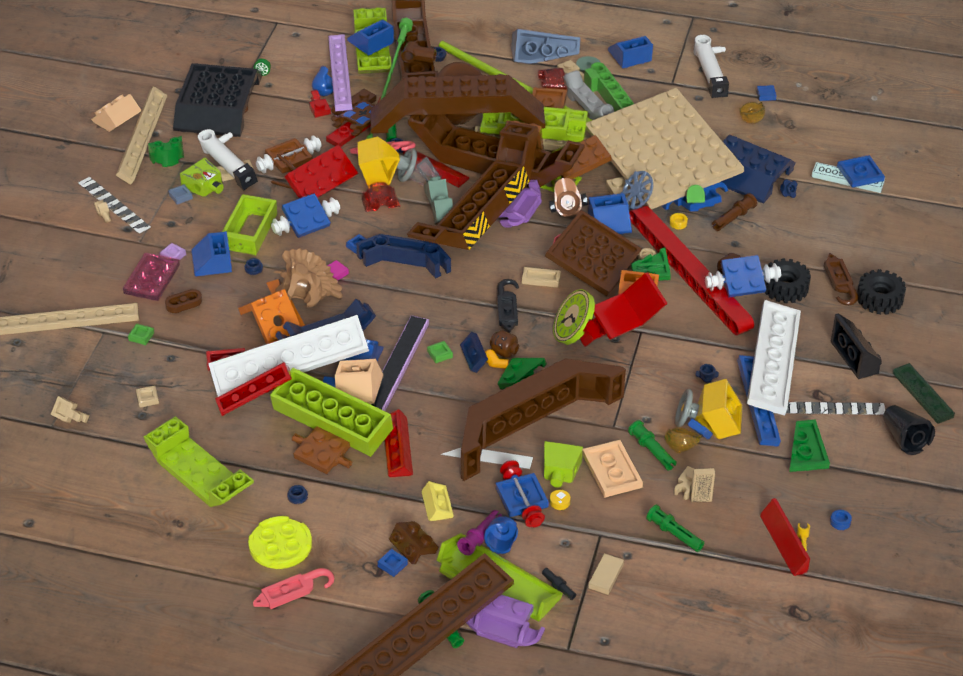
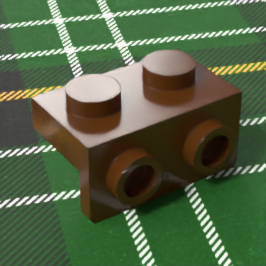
[389,521,439,564]

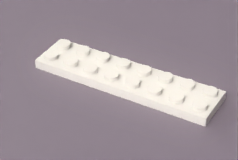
[747,300,801,415]
[209,315,369,397]

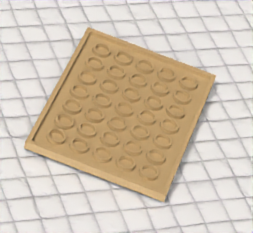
[586,88,744,209]

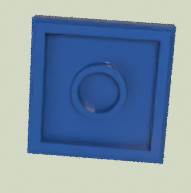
[837,155,885,188]

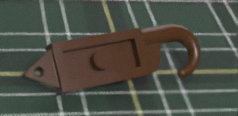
[824,253,858,306]

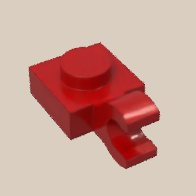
[309,90,331,118]

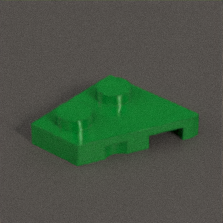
[631,248,671,281]
[497,358,547,389]

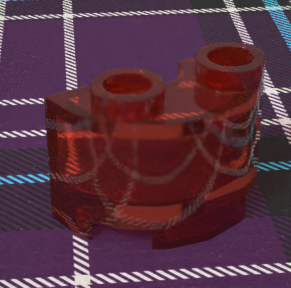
[538,68,567,90]
[361,182,400,212]

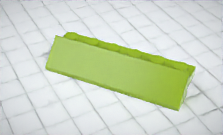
[480,107,588,142]

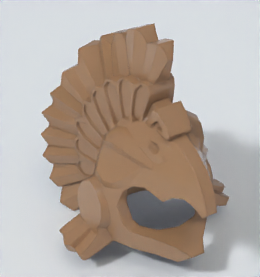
[274,248,343,307]

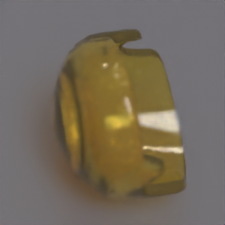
[739,102,765,124]

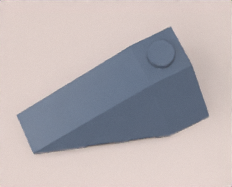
[511,29,581,64]

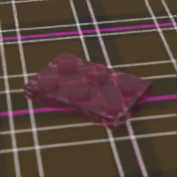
[123,253,180,301]

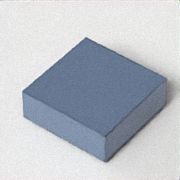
[168,184,193,205]

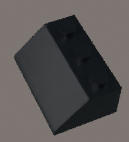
[831,313,882,380]

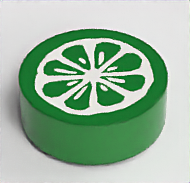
[254,58,271,76]

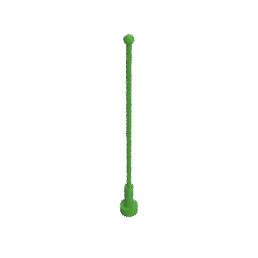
[367,18,413,139]

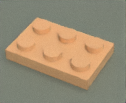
[583,440,643,498]

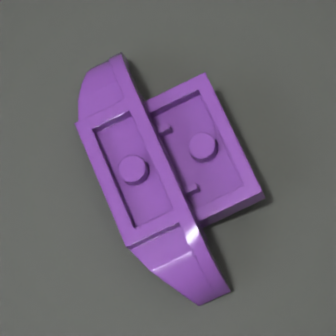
[499,180,542,228]
[466,595,545,648]

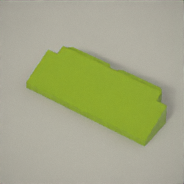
[437,533,563,622]

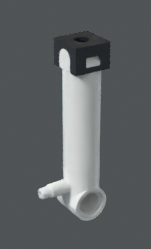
[694,35,729,98]
[198,129,258,191]

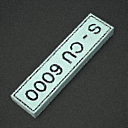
[812,162,885,193]

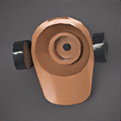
[549,178,588,217]

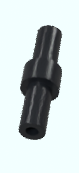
[542,568,576,600]

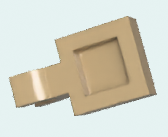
[51,396,89,423]

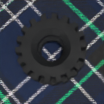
[764,258,811,303]
[857,269,906,315]

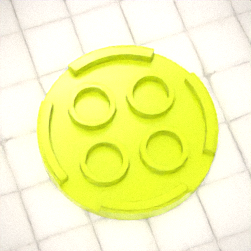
[248,516,312,569]

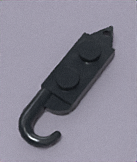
[497,279,519,333]

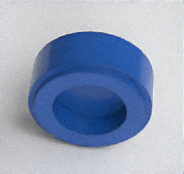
[830,510,852,530]

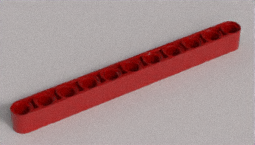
[629,205,754,336]

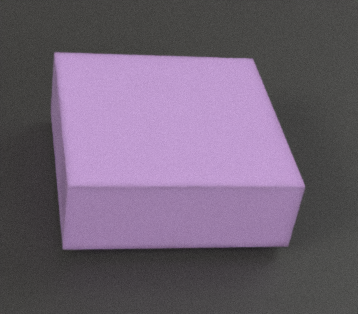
[160,243,186,264]

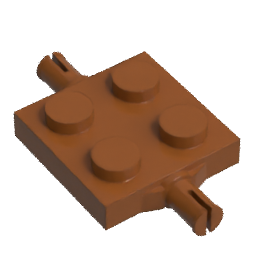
[292,426,353,474]

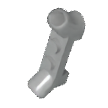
[564,70,614,120]

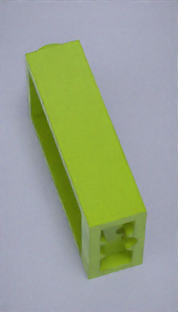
[222,194,277,255]

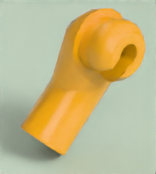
[485,349,509,369]

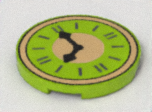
[553,289,595,345]

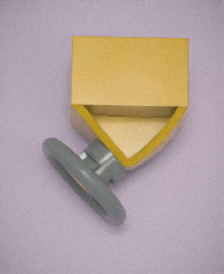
[358,136,417,190]
[675,379,742,439]

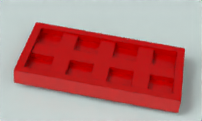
[284,144,359,199]

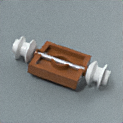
[256,135,322,174]

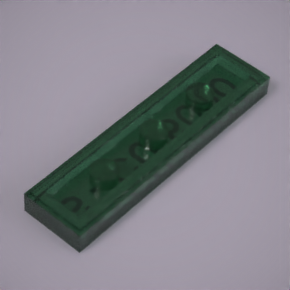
[893,363,955,424]

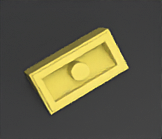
[422,481,454,521]

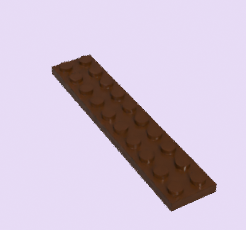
[328,553,514,676]

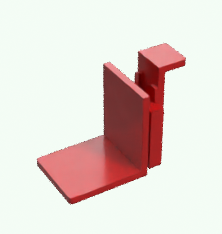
[580,272,667,347]

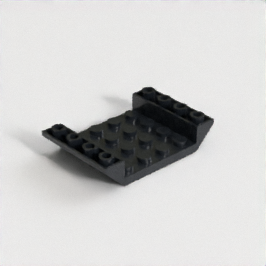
[173,63,262,137]

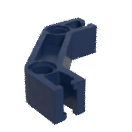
[356,234,451,278]
[276,299,376,340]

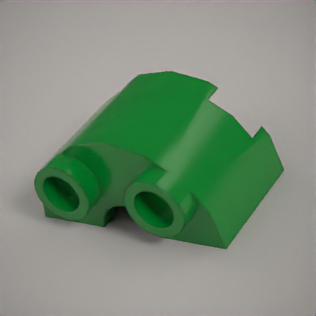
[148,136,184,167]

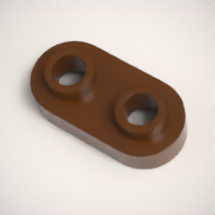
[165,289,202,313]

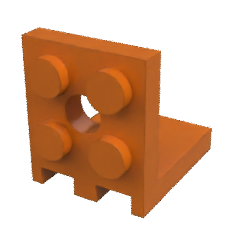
[238,289,301,345]

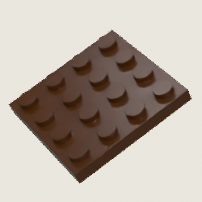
[545,210,642,296]

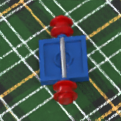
[496,460,549,528]

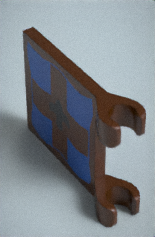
[331,100,375,136]

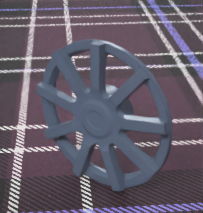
[621,171,653,209]

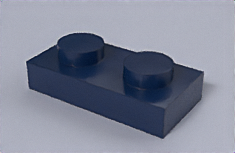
[460,332,488,373]

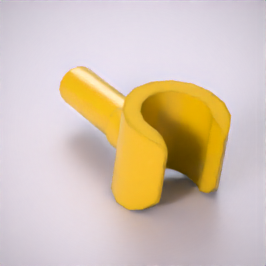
[797,523,810,551]

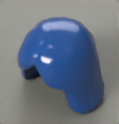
[311,66,333,96]
[484,516,518,554]

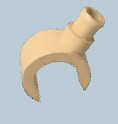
[94,200,111,223]

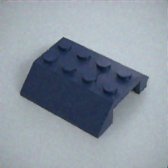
[721,134,795,204]

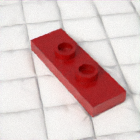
[326,122,371,147]

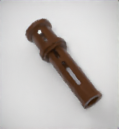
[712,193,757,231]

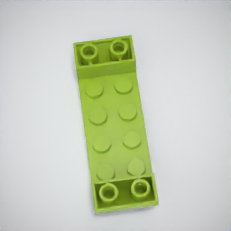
[353,7,392,74]
[144,416,254,507]

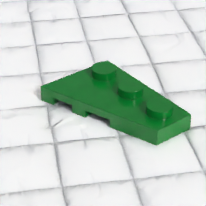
[789,419,830,472]

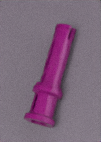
[457,510,502,555]

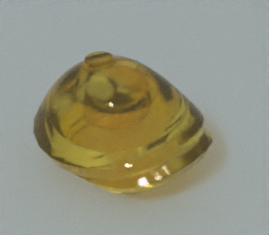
[664,428,702,453]

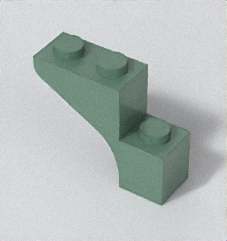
[424,177,453,224]

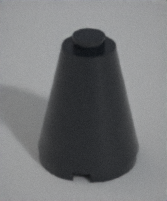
[883,405,935,455]

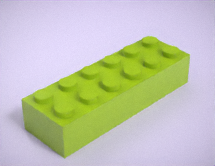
[270,368,393,457]

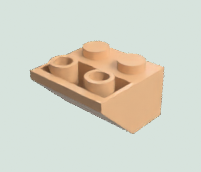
[91,94,142,132]
[335,359,383,404]

